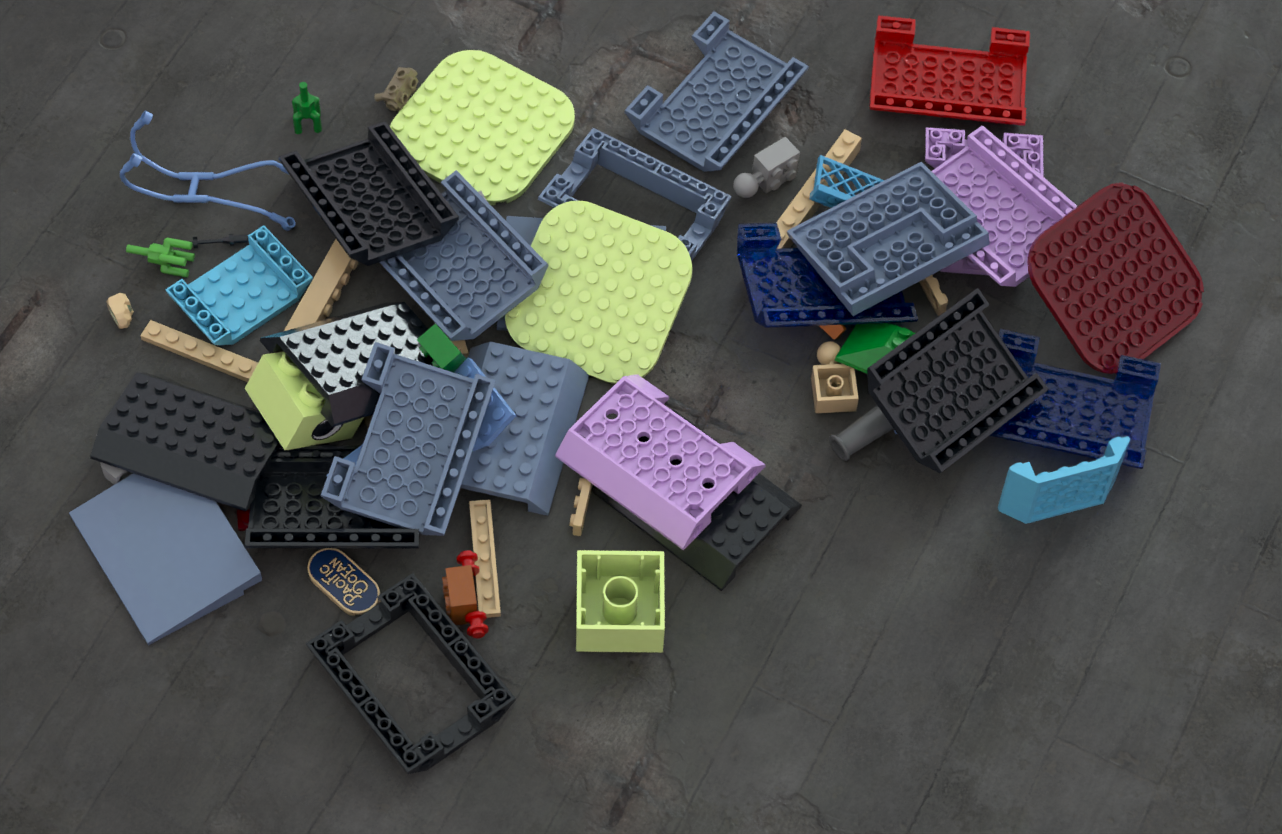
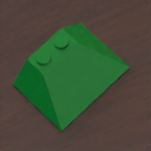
[834,317,915,374]

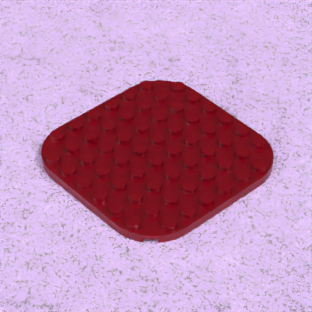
[1027,183,1204,374]

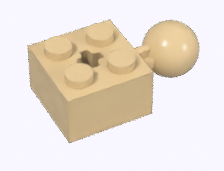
[811,341,859,413]

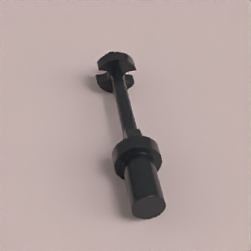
[189,234,248,249]

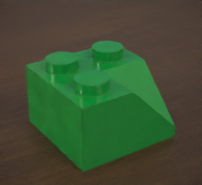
[417,323,467,373]

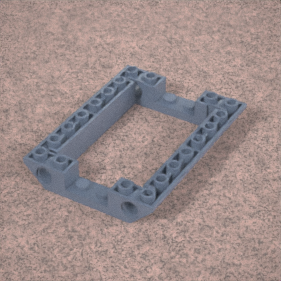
[538,128,732,261]

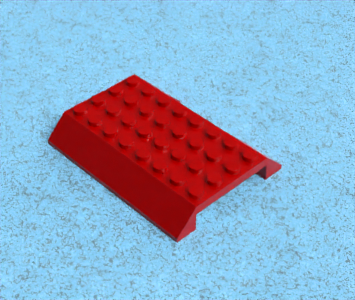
[869,15,1030,126]

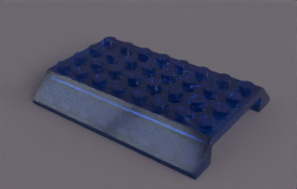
[737,223,918,328]
[989,329,1161,469]

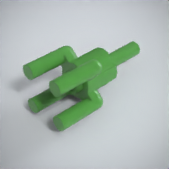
[126,238,195,278]

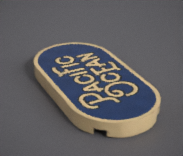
[307,548,380,616]

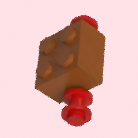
[442,550,489,639]

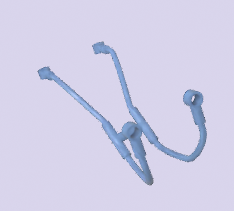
[120,111,295,231]

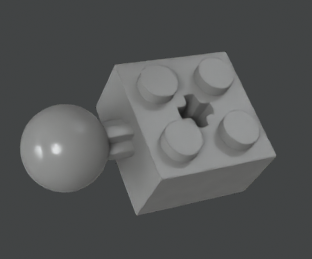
[733,137,800,198]

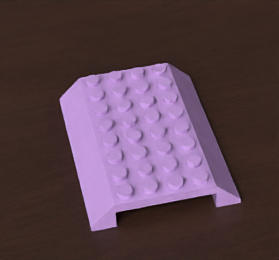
[932,125,1077,287]

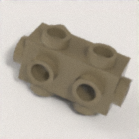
[375,67,419,111]

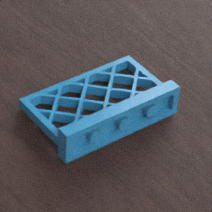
[809,155,885,208]

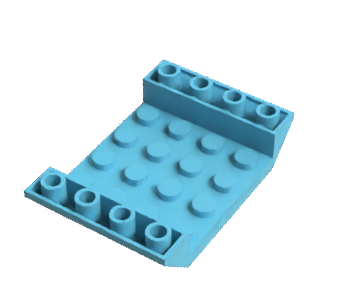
[165,225,313,345]
[998,436,1130,524]

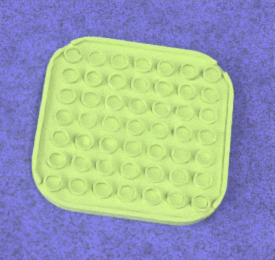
[390,50,575,205]
[505,201,693,384]

